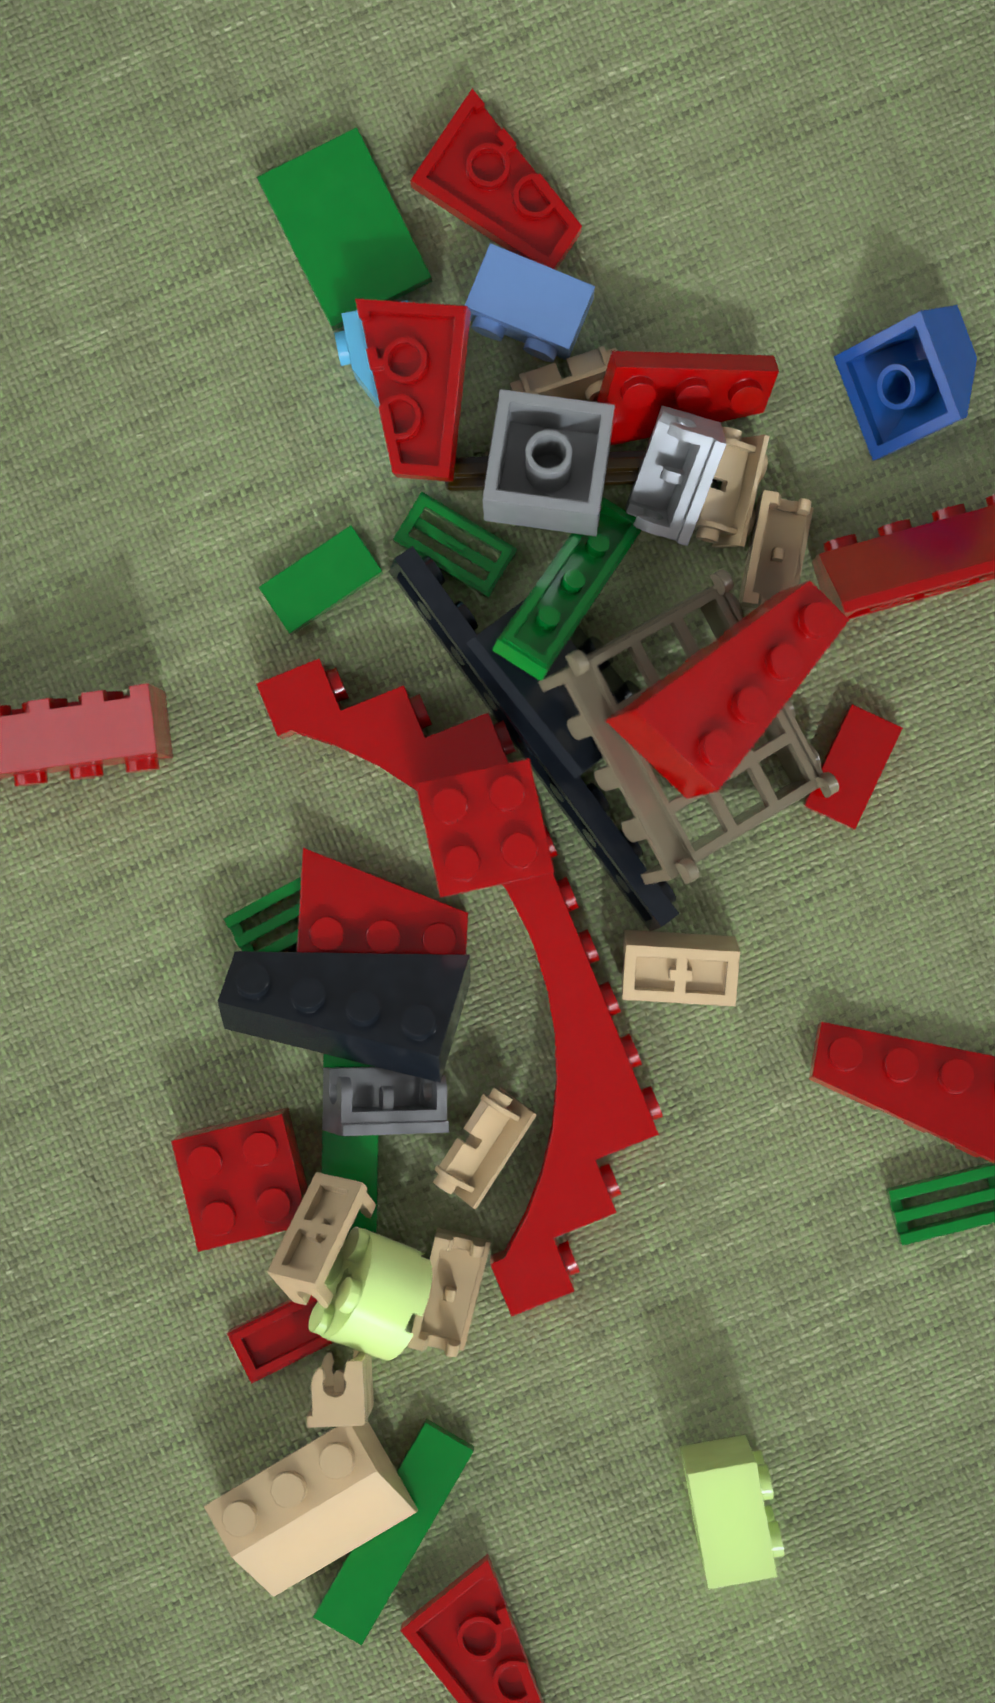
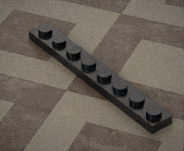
[389,546,679,932]

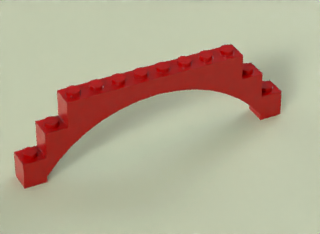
[256,658,663,1317]

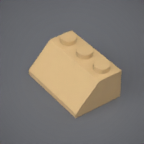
[204,1420,418,1597]

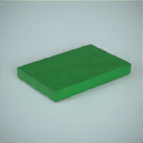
[257,127,432,331]

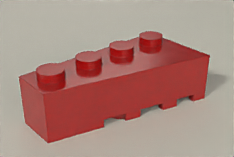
[605,580,850,799]

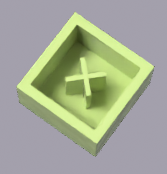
[680,1435,784,1589]

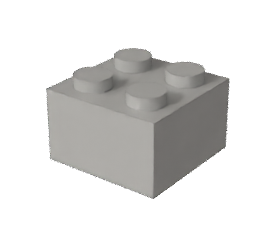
[483,389,615,536]

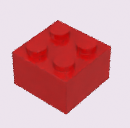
[415,759,554,898]
[171,1107,308,1252]

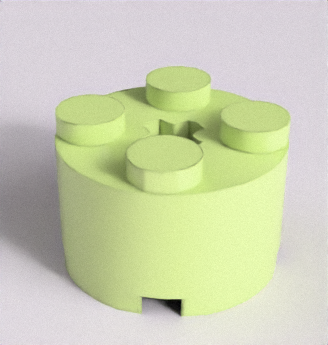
[308,1227,432,1361]

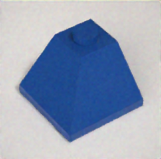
[834,305,977,461]

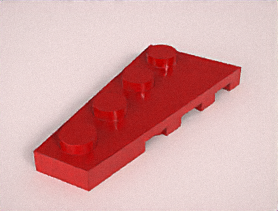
[809,1022,995,1164]

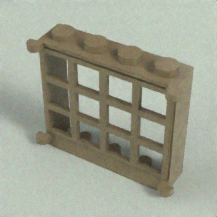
[538,569,839,885]

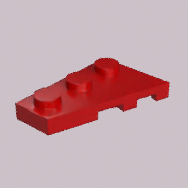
[355,299,471,482]
[297,848,468,955]

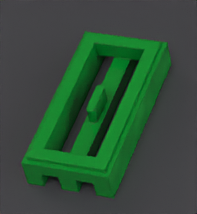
[393,491,517,599]
[223,877,301,952]
[886,1162,995,1246]

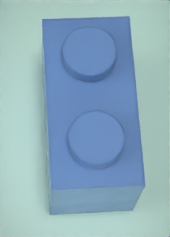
[464,243,595,362]

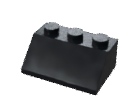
[466,599,640,779]

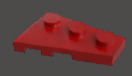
[410,88,582,270]
[596,351,779,446]
[400,1554,544,1703]

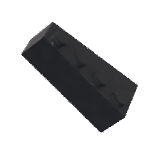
[218,951,470,1083]

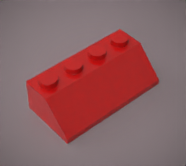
[812,494,995,620]

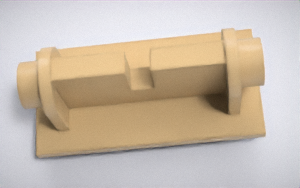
[509,346,617,402]
[695,427,770,548]
[433,1087,537,1210]

